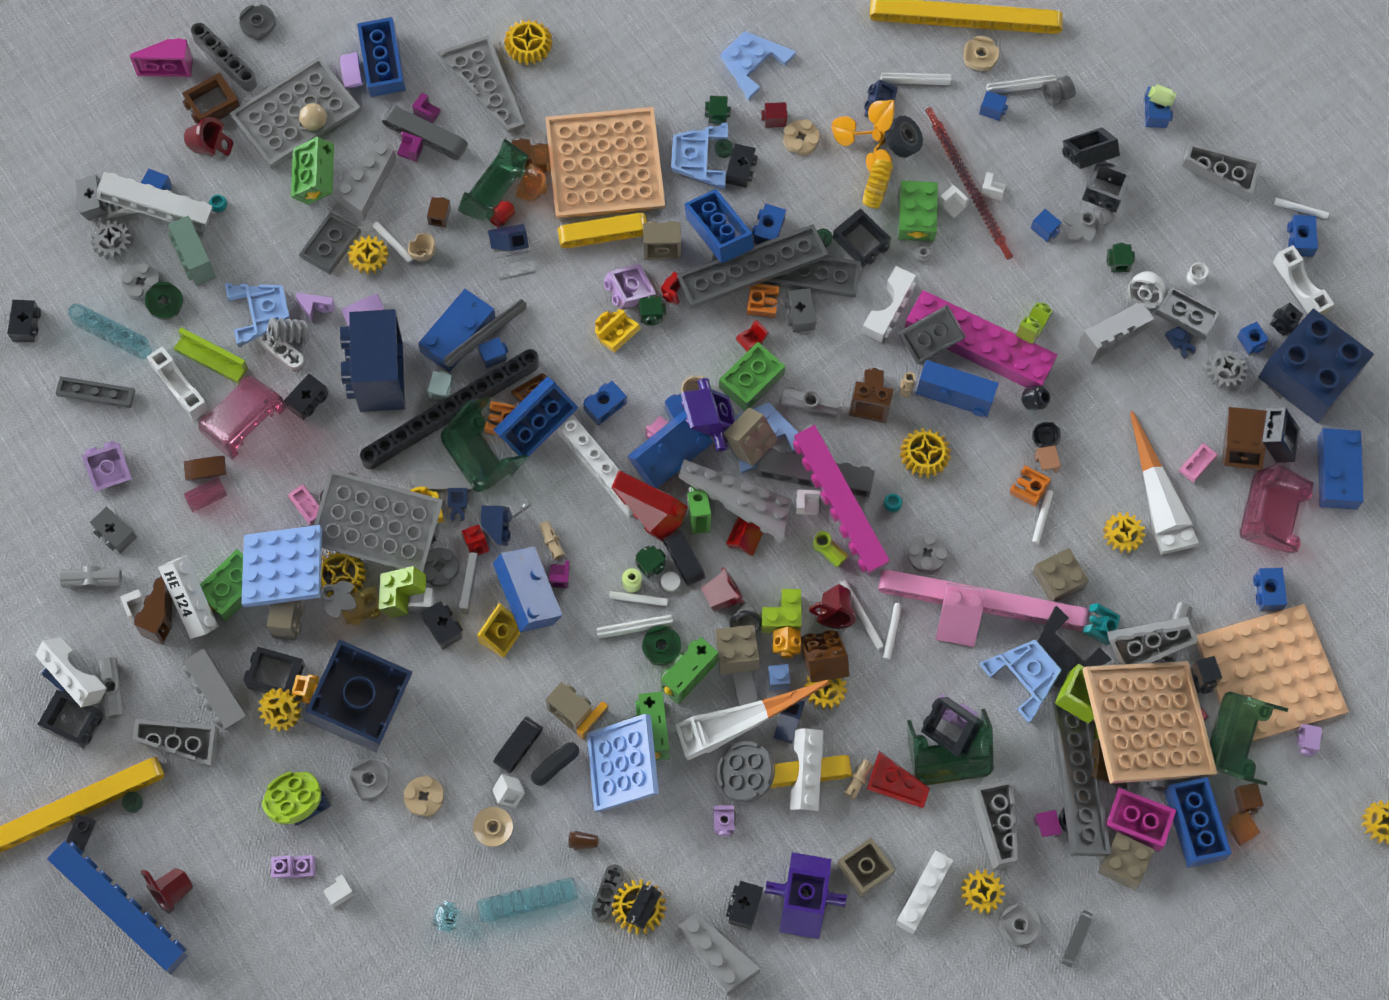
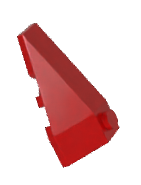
[611,471,688,542]

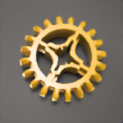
[504,18,552,66]
[862,159,893,209]
[900,427,951,479]
[321,551,366,597]
[612,879,667,935]

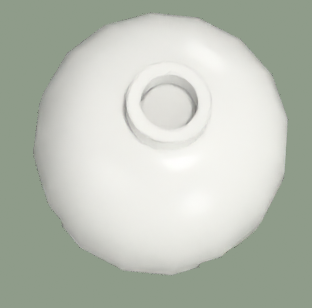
[1127,271,1166,309]

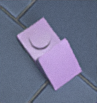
[295,293,335,322]

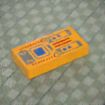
[577,701,609,740]

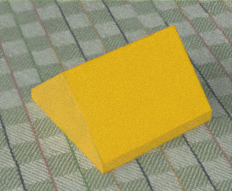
[477,603,521,658]

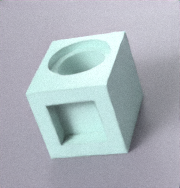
[427,371,453,401]

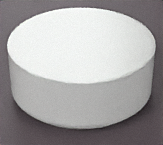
[661,572,680,592]

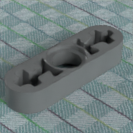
[591,864,623,923]
[1061,910,1093,968]

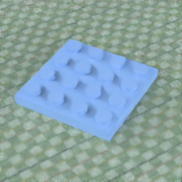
[242,525,322,608]
[587,714,659,812]

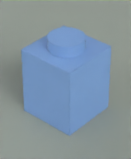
[768,664,790,691]

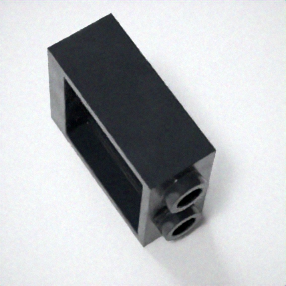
[1062,127,1120,169]
[1082,161,1133,213]
[833,208,891,268]
[1262,407,1300,463]
[243,647,305,696]
[37,690,103,749]
[921,697,984,757]

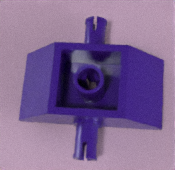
[681,378,736,452]
[765,852,847,939]

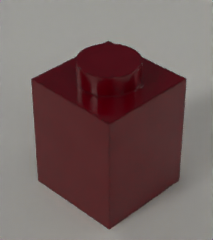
[761,102,787,128]

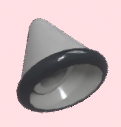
[729,602,762,632]

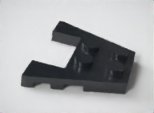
[1038,605,1112,688]

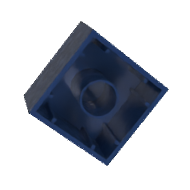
[1258,308,1374,423]
[340,309,405,412]
[303,639,413,753]

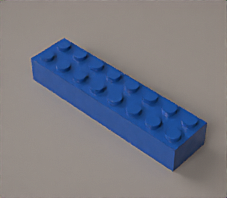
[47,840,188,975]

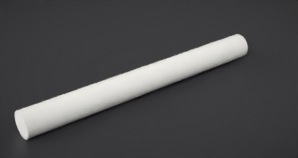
[840,580,884,650]

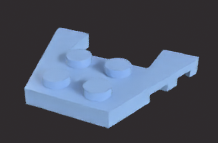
[721,31,796,100]
[671,123,728,189]
[225,283,290,347]
[734,403,799,474]
[979,640,1062,723]

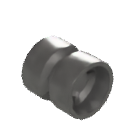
[1042,75,1076,106]

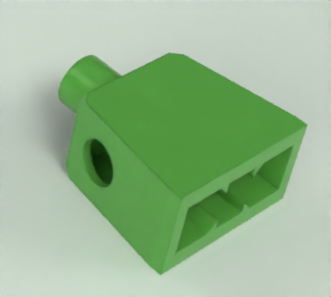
[687,486,711,535]

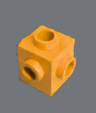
[773,627,801,659]
[291,674,320,704]

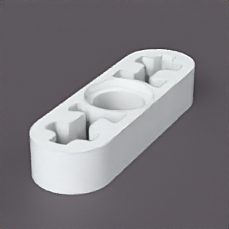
[259,333,304,371]

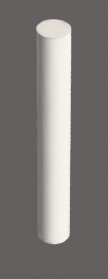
[1273,198,1329,220]
[373,222,414,264]
[1032,490,1053,545]
[609,591,668,606]
[883,603,902,660]

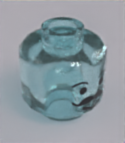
[432,901,461,932]

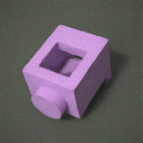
[1297,724,1322,756]
[713,805,735,837]

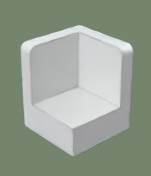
[980,172,1006,201]
[939,185,969,218]
[796,490,820,515]
[408,588,434,612]
[120,589,144,623]
[493,774,525,808]
[324,875,354,908]

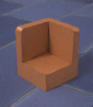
[1034,445,1061,473]

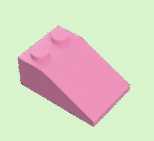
[936,582,986,647]

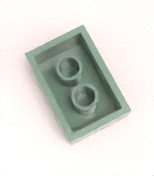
[167,215,216,286]

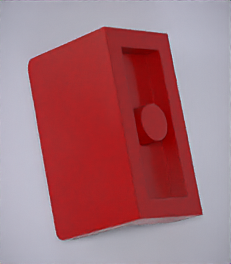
[726,516,763,556]

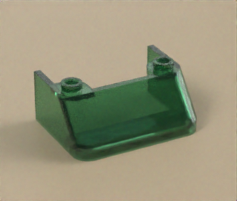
[458,139,529,221]
[441,398,529,492]
[1210,692,1289,786]
[907,709,994,785]

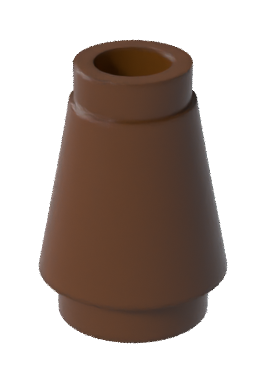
[568,831,598,851]

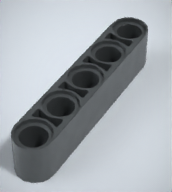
[191,22,257,91]
[382,105,468,160]

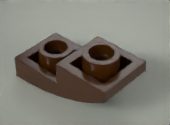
[183,456,227,481]

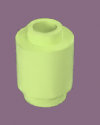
[1148,84,1177,107]
[622,568,642,593]

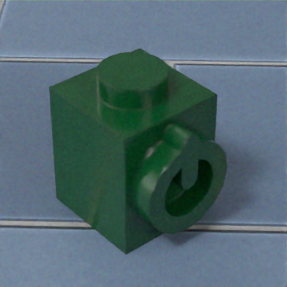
[705,95,731,125]
[1106,243,1135,272]
[639,296,666,326]
[635,545,666,579]

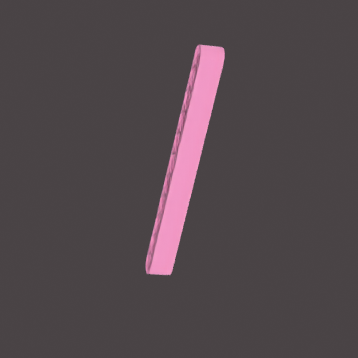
[878,570,1090,631]

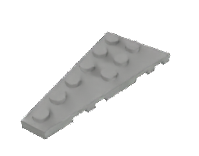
[438,35,525,133]
[679,459,792,544]

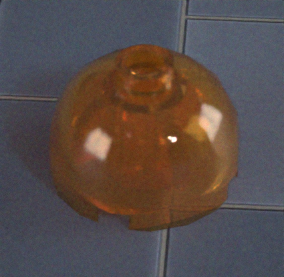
[516,164,548,201]

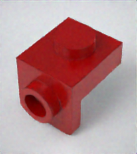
[660,272,681,305]
[736,320,769,352]
[461,524,489,556]

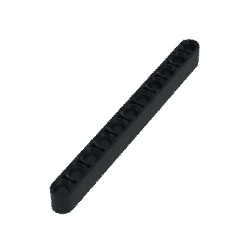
[360,349,539,469]

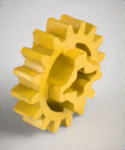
[348,235,389,275]
[1103,512,1146,554]
[804,676,847,710]
[258,688,302,732]
[1361,800,1389,845]
[960,869,1005,914]

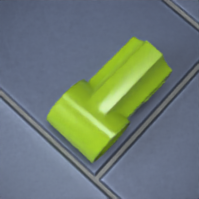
[812,531,849,568]

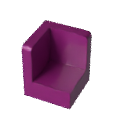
[412,92,441,124]
[397,132,424,162]
[548,560,570,588]
[1033,810,1062,838]

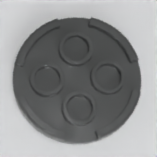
[717,741,775,802]

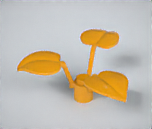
[831,100,895,173]

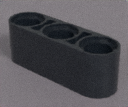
[663,530,705,587]
[493,716,543,774]

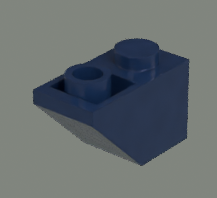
[488,224,529,251]
[480,505,512,546]
[773,700,805,744]

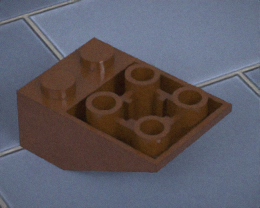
[1221,407,1267,470]
[134,575,172,645]
[801,630,850,683]

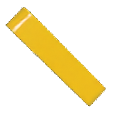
[557,213,647,249]
[769,755,852,789]

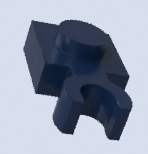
[1165,326,1196,359]
[448,488,467,521]
[40,667,70,695]

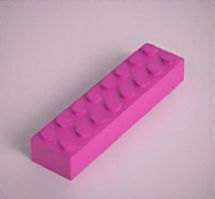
[904,290,1058,388]
[793,424,890,575]

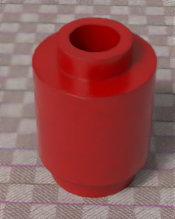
[488,201,515,228]

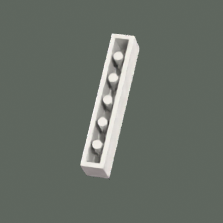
[97,172,212,233]

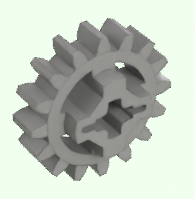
[90,220,132,260]
[1205,349,1248,390]

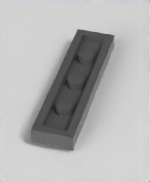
[55,376,135,408]

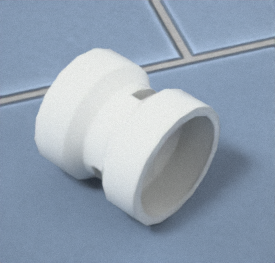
[1187,262,1209,287]

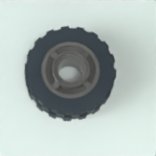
[884,115,923,158]

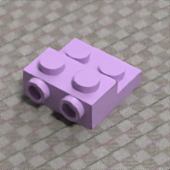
[604,264,656,310]
[82,441,132,492]

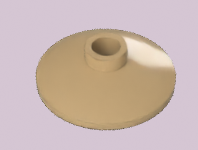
[473,807,513,847]

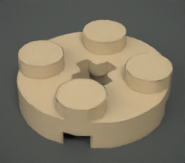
[963,36,999,71]
[783,119,819,155]
[404,776,444,817]

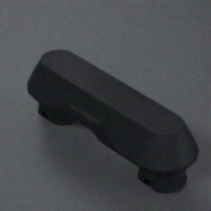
[531,742,579,786]

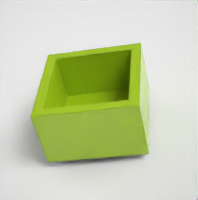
[1055,664,1094,724]

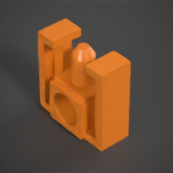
[747,284,779,318]
[484,401,517,435]
[1010,465,1051,507]

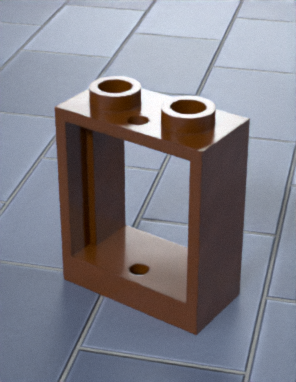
[182,72,240,124]
[849,381,893,424]

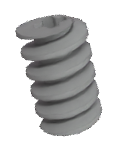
[266,318,308,344]

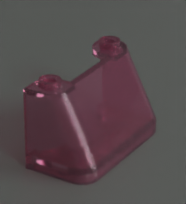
[198,376,286,460]
[1239,464,1314,553]

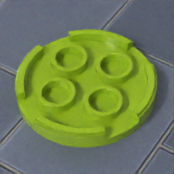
[262,771,322,825]

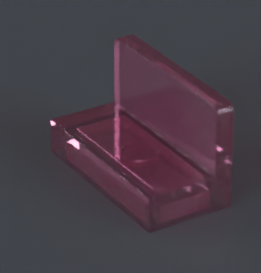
[184,477,227,512]

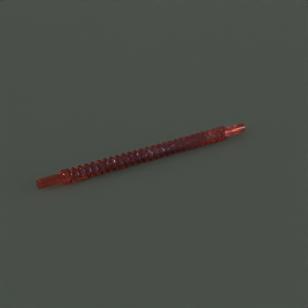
[925,107,1013,260]

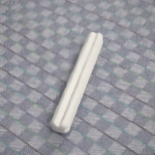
[880,72,951,85]
[986,75,1056,94]
[596,615,673,639]

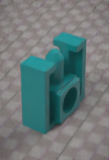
[1083,603,1121,645]

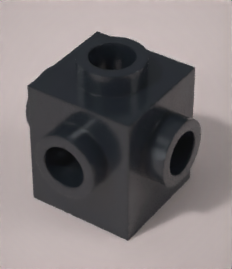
[1270,302,1303,336]

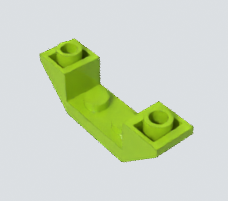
[1016,302,1053,344]

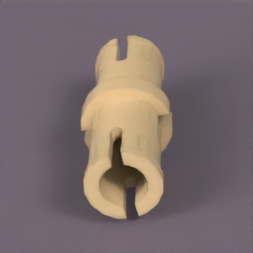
[900,371,916,397]
[539,521,565,560]
[844,759,874,800]

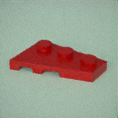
[866,751,930,808]

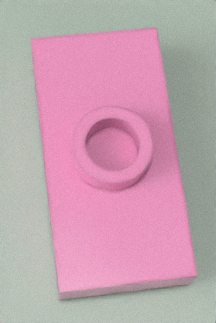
[1179,443,1218,483]
[288,484,319,526]

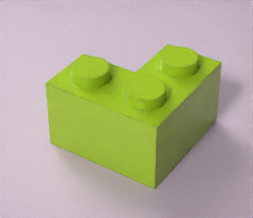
[379,566,426,618]
[761,589,801,633]

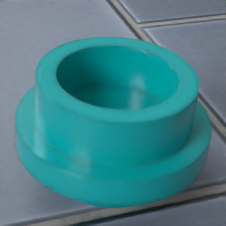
[209,194,228,213]
[883,493,903,512]

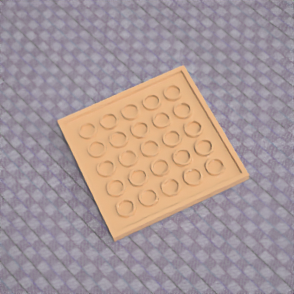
[545,107,665,219]
[1196,604,1349,747]
[1083,661,1218,784]

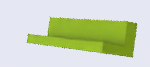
[174,327,248,384]

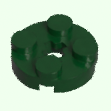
[145,282,183,320]
[642,626,681,666]

